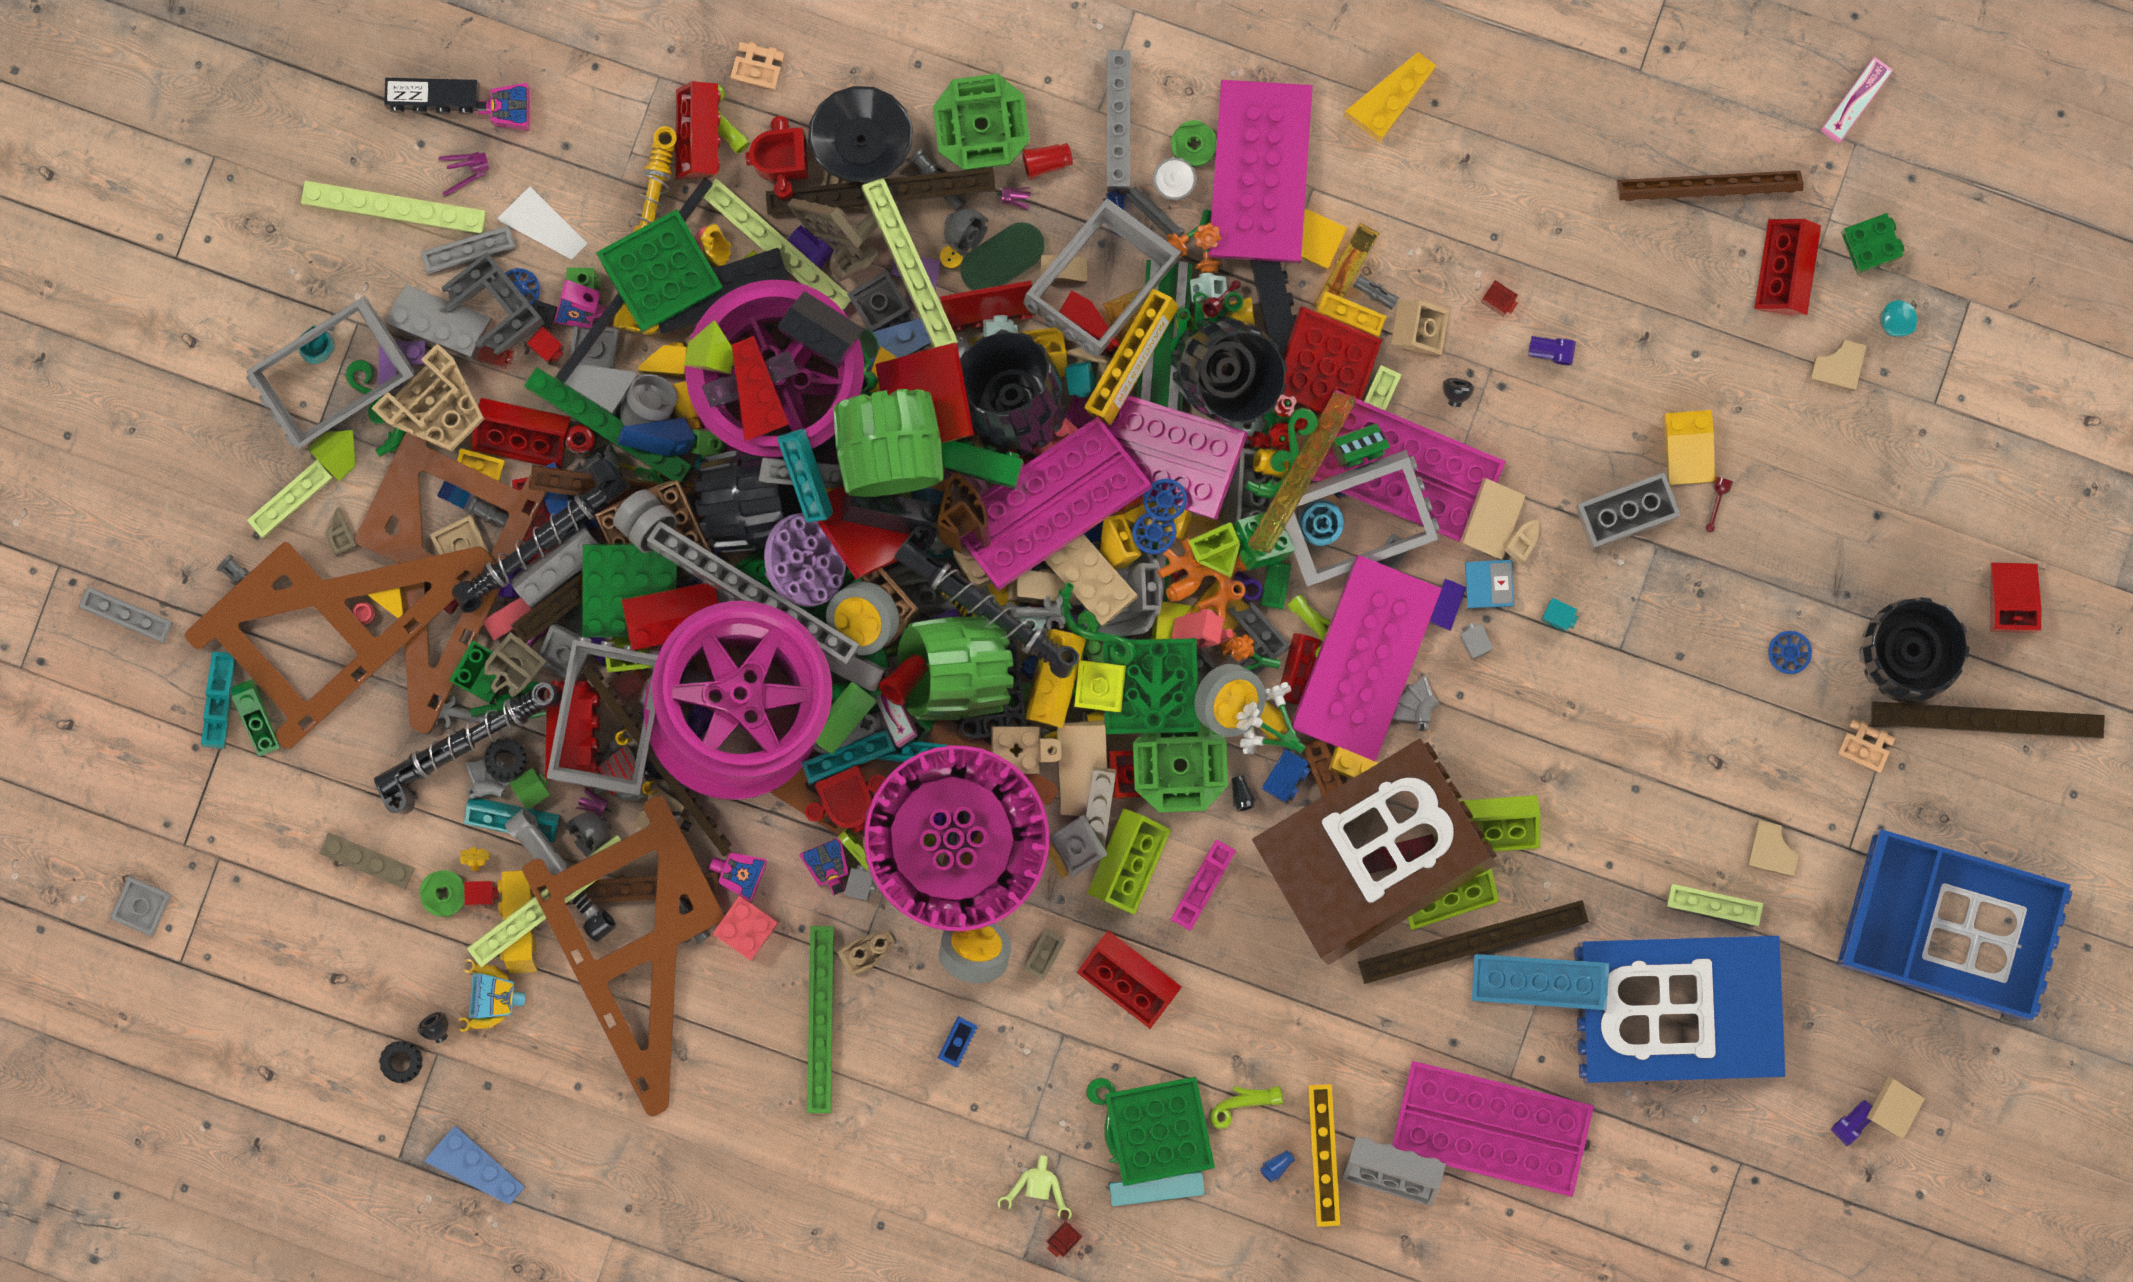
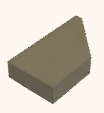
[326,507,357,556]

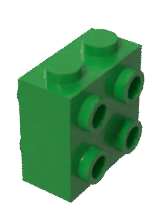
[1841,213,1905,275]
[1233,510,1295,571]

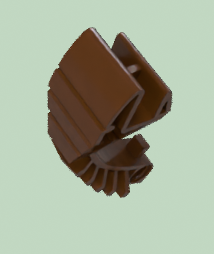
[929,466,991,553]

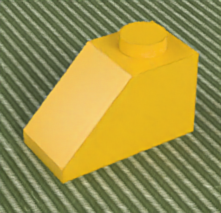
[638,342,687,378]
[1100,514,1142,570]
[367,587,404,618]

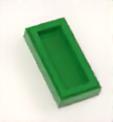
[1260,562,1292,610]

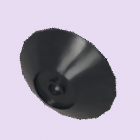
[808,86,913,183]

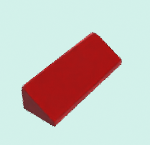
[1280,633,1321,705]

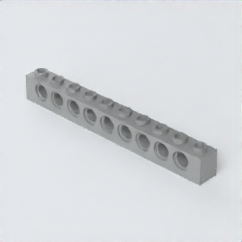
[647,521,859,669]

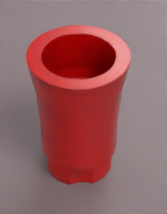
[1022,143,1073,180]
[878,654,929,706]

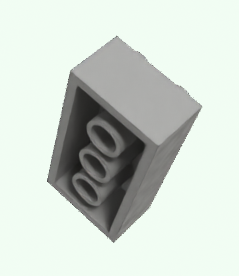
[1575,472,1681,550]

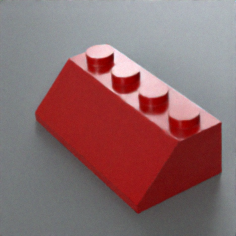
[675,81,721,180]
[1754,219,1822,315]
[940,280,1037,333]
[471,398,571,469]
[621,583,718,650]
[1076,930,1182,1029]

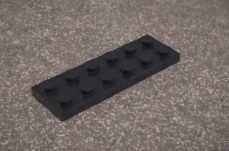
[658,248,789,335]

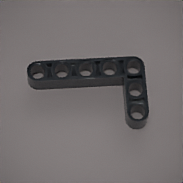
[956,632,1026,741]

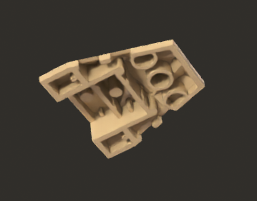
[372,344,484,452]

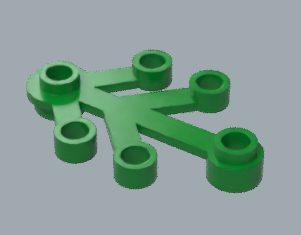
[1170,292,1243,353]
[1126,640,1188,731]

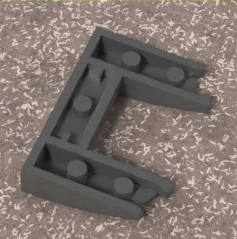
[441,252,545,355]
[1197,602,1290,684]

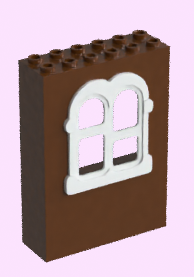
[1252,738,1497,965]

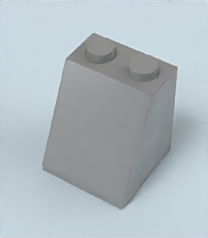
[565,364,638,418]

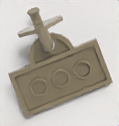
[787,199,878,281]

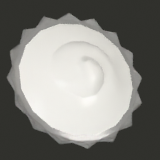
[1152,156,1197,201]

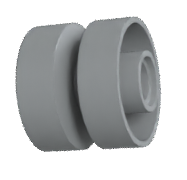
[620,374,678,426]
[613,489,677,553]

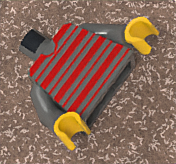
[593,729,659,801]

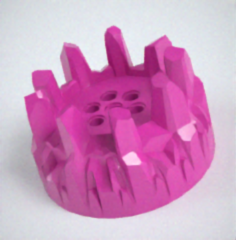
[863,746,1049,931]

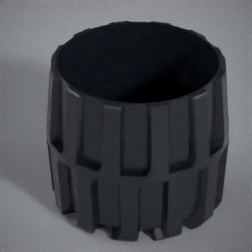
[1171,316,1287,424]
[960,330,1066,455]
[694,450,803,553]
[1859,597,1970,702]

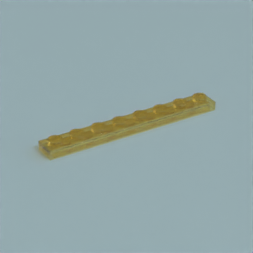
[1248,392,1356,553]

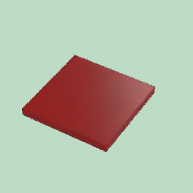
[1282,307,1382,416]
[875,343,974,444]
[817,485,922,579]

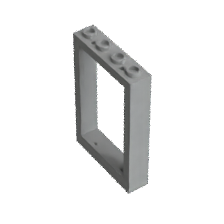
[1023,198,1181,358]
[246,296,416,449]
[1275,450,1440,587]
[547,637,659,796]

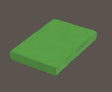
[815,682,877,754]

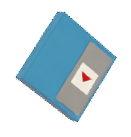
[1465,560,1514,609]

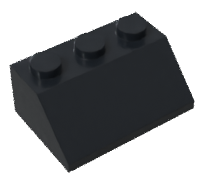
[778,291,864,369]

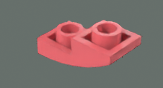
[484,597,532,640]

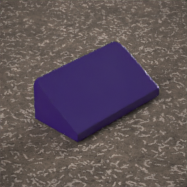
[1429,578,1466,631]

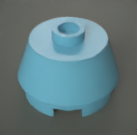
[1298,500,1344,546]

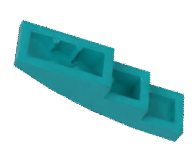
[201,651,236,749]

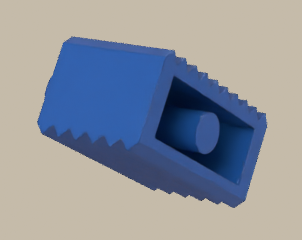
[1261,749,1310,803]
[937,1016,978,1068]

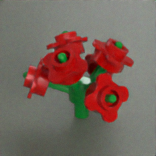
[1246,395,1308,452]

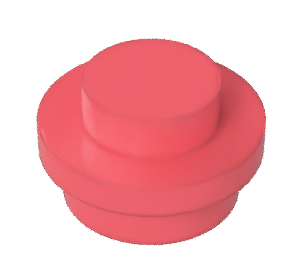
[352,602,375,625]

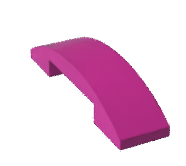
[1170,839,1236,931]

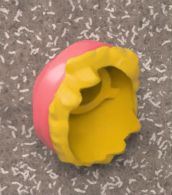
[694,224,732,268]

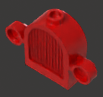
[745,116,809,200]
[805,765,886,833]

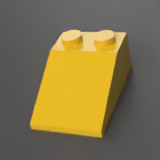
[1662,410,1715,485]

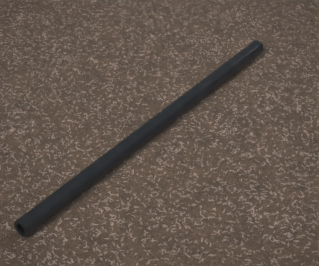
[555,178,713,383]

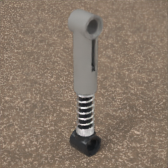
[505,808,616,942]

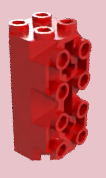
[545,681,601,781]

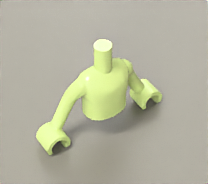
[998,1155,1072,1220]

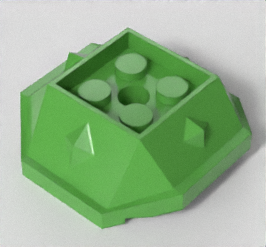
[933,73,1030,170]
[1133,720,1228,813]

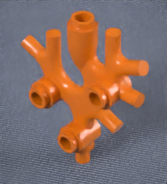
[1157,538,1247,623]

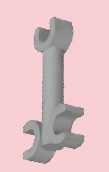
[1003,595,1066,629]
[435,696,496,728]

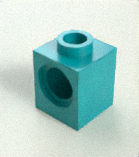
[1065,361,1096,398]
[1541,598,1579,632]

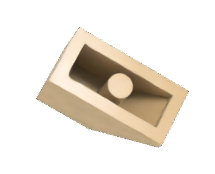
[1041,255,1087,283]

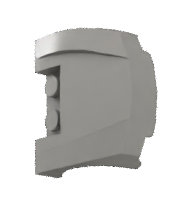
[1081,541,1163,636]

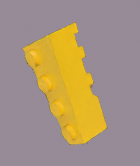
[1344,52,1437,143]
[498,870,538,974]

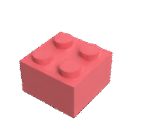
[713,896,779,961]

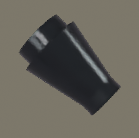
[1231,776,1256,812]

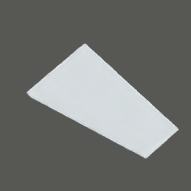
[497,187,588,260]

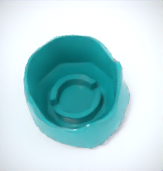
[1880,300,1917,337]
[298,325,335,364]

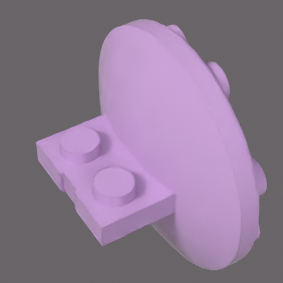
[764,513,846,607]

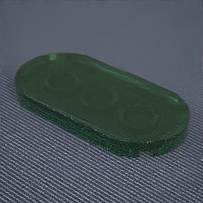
[960,222,1045,291]

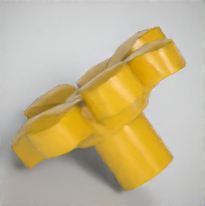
[460,846,490,872]

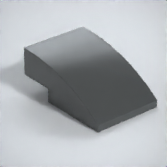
[847,270,916,332]

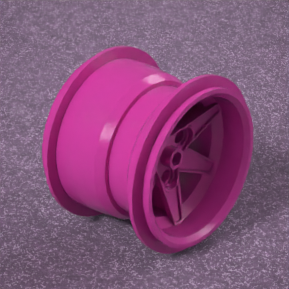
[685,280,864,458]
[644,601,832,800]

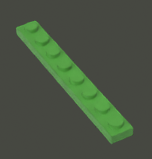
[807,926,834,1113]

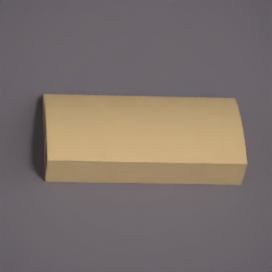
[1057,720,1107,816]

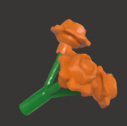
[1167,209,1223,274]
[1219,632,1281,671]

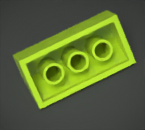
[1459,795,1540,851]
[1087,808,1171,915]
[1407,869,1499,930]

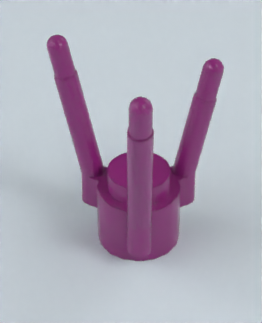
[438,152,490,196]

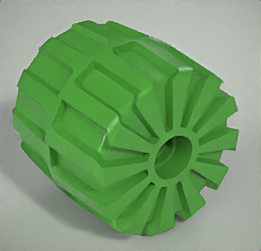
[833,389,943,497]
[897,616,1014,720]

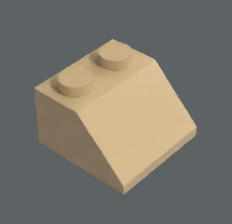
[1391,300,1449,355]

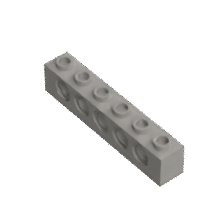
[1107,50,1131,191]

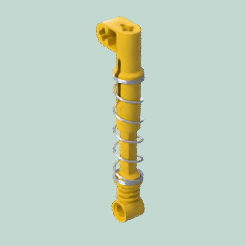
[613,126,677,335]

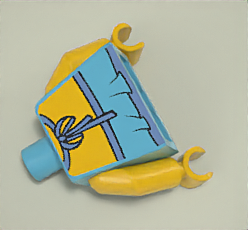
[458,959,525,1032]

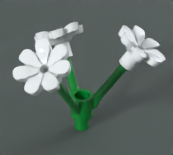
[1236,682,1306,754]

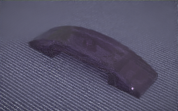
[701,351,798,408]

